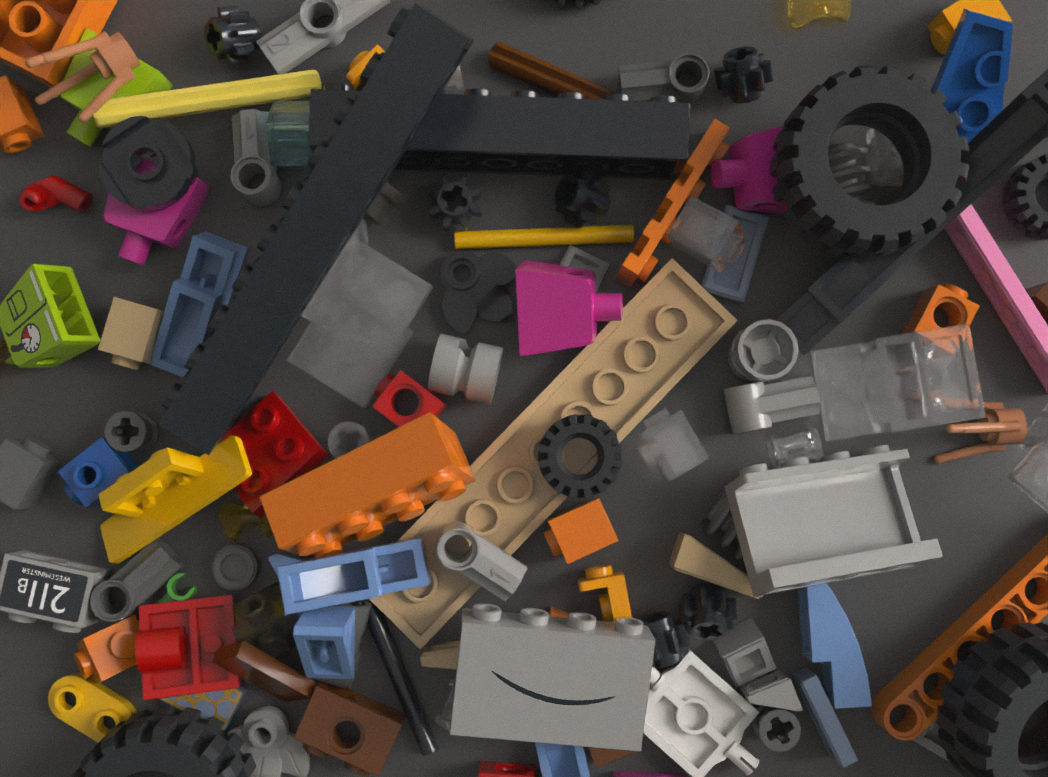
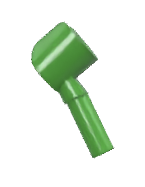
[155,573,198,604]

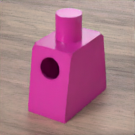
[711,126,788,214]
[104,157,211,266]
[515,260,623,356]

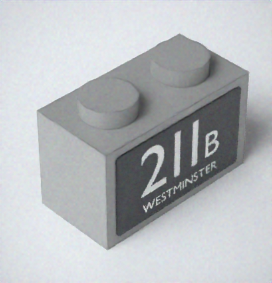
[0,550,111,633]

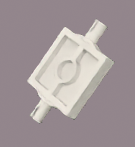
[644,648,760,777]

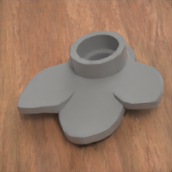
[227,706,310,777]

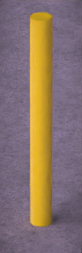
[454,224,634,249]

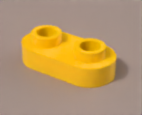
[48,672,137,743]

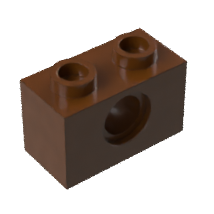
[294,682,406,777]

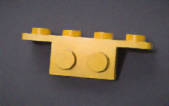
[98,435,252,564]

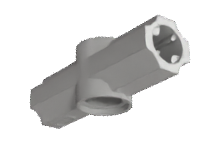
[256,0,390,74]

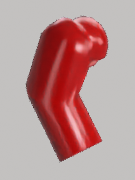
[19,176,93,213]

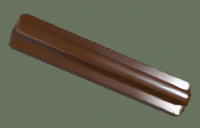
[488,42,614,100]

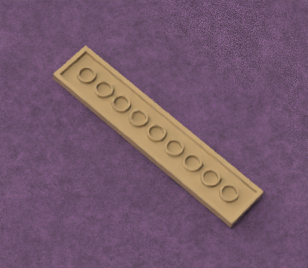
[369,258,738,649]

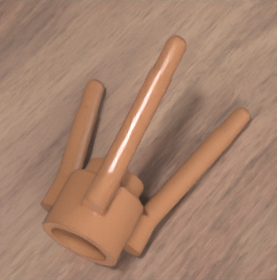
[25,31,140,123]
[909,389,1027,464]

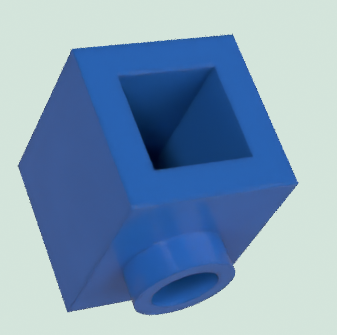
[58,437,139,508]

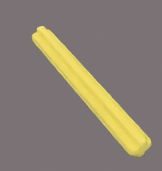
[93,69,322,128]

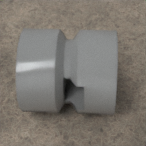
[727,319,799,383]
[428,334,503,405]

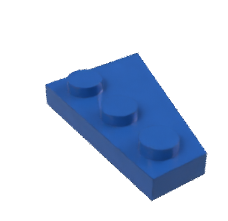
[930,8,1013,143]

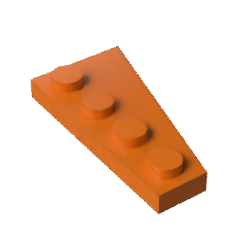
[615,119,730,288]

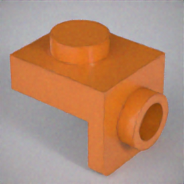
[74,614,140,684]

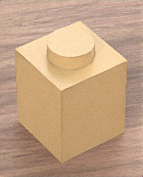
[98,297,164,370]

